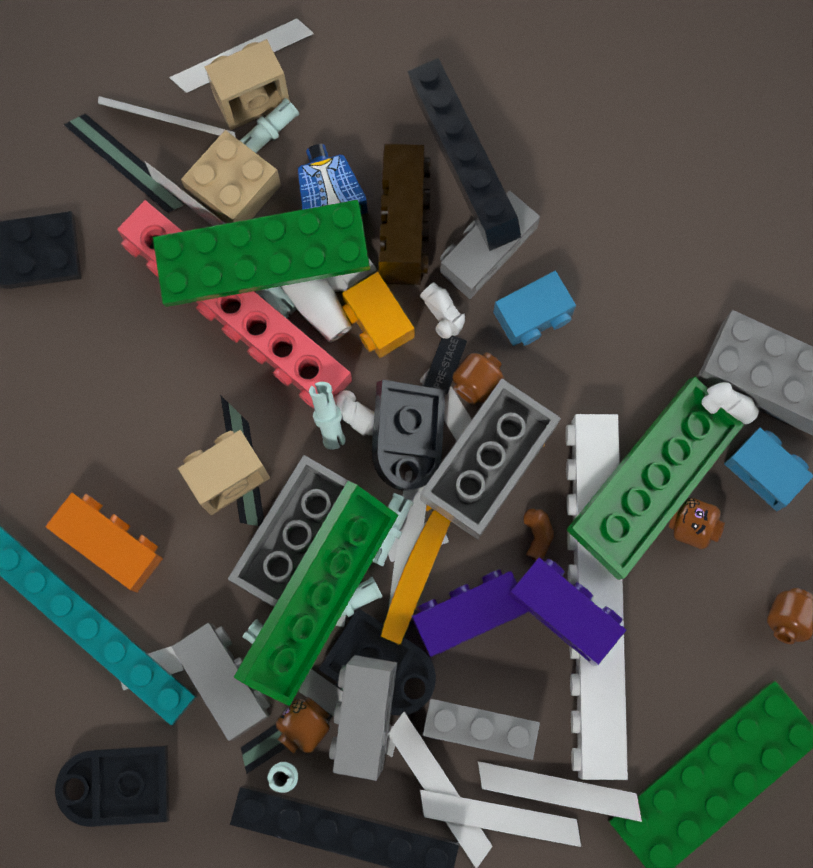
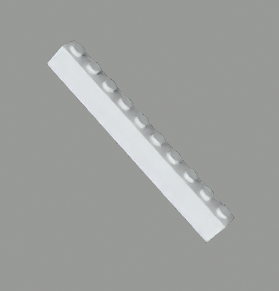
[566,414,628,780]

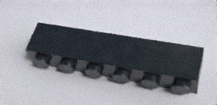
[408,58,521,251]
[230,785,459,868]

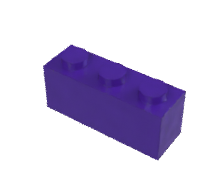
[508,558,626,666]
[412,569,528,658]

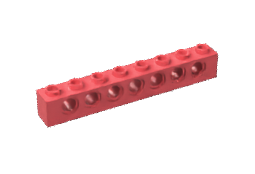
[117,200,352,409]

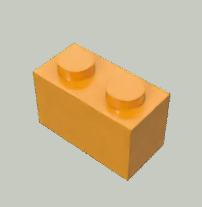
[341,272,415,358]

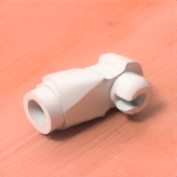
[420,282,465,339]
[702,382,759,424]
[334,390,374,436]

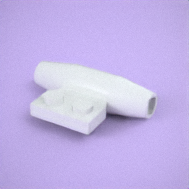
[281,259,377,343]

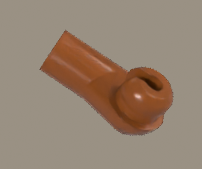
[523,508,554,561]

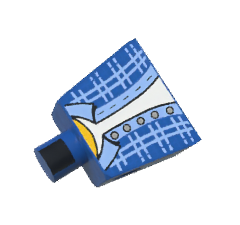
[298,144,368,214]

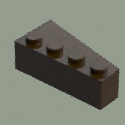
[378,144,431,285]

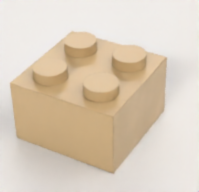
[204,39,290,130]
[181,130,281,224]
[178,430,270,515]

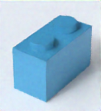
[493,270,576,346]
[724,428,813,512]

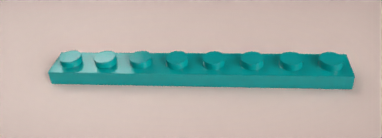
[0,526,197,725]

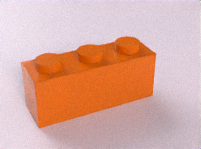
[45,493,163,593]

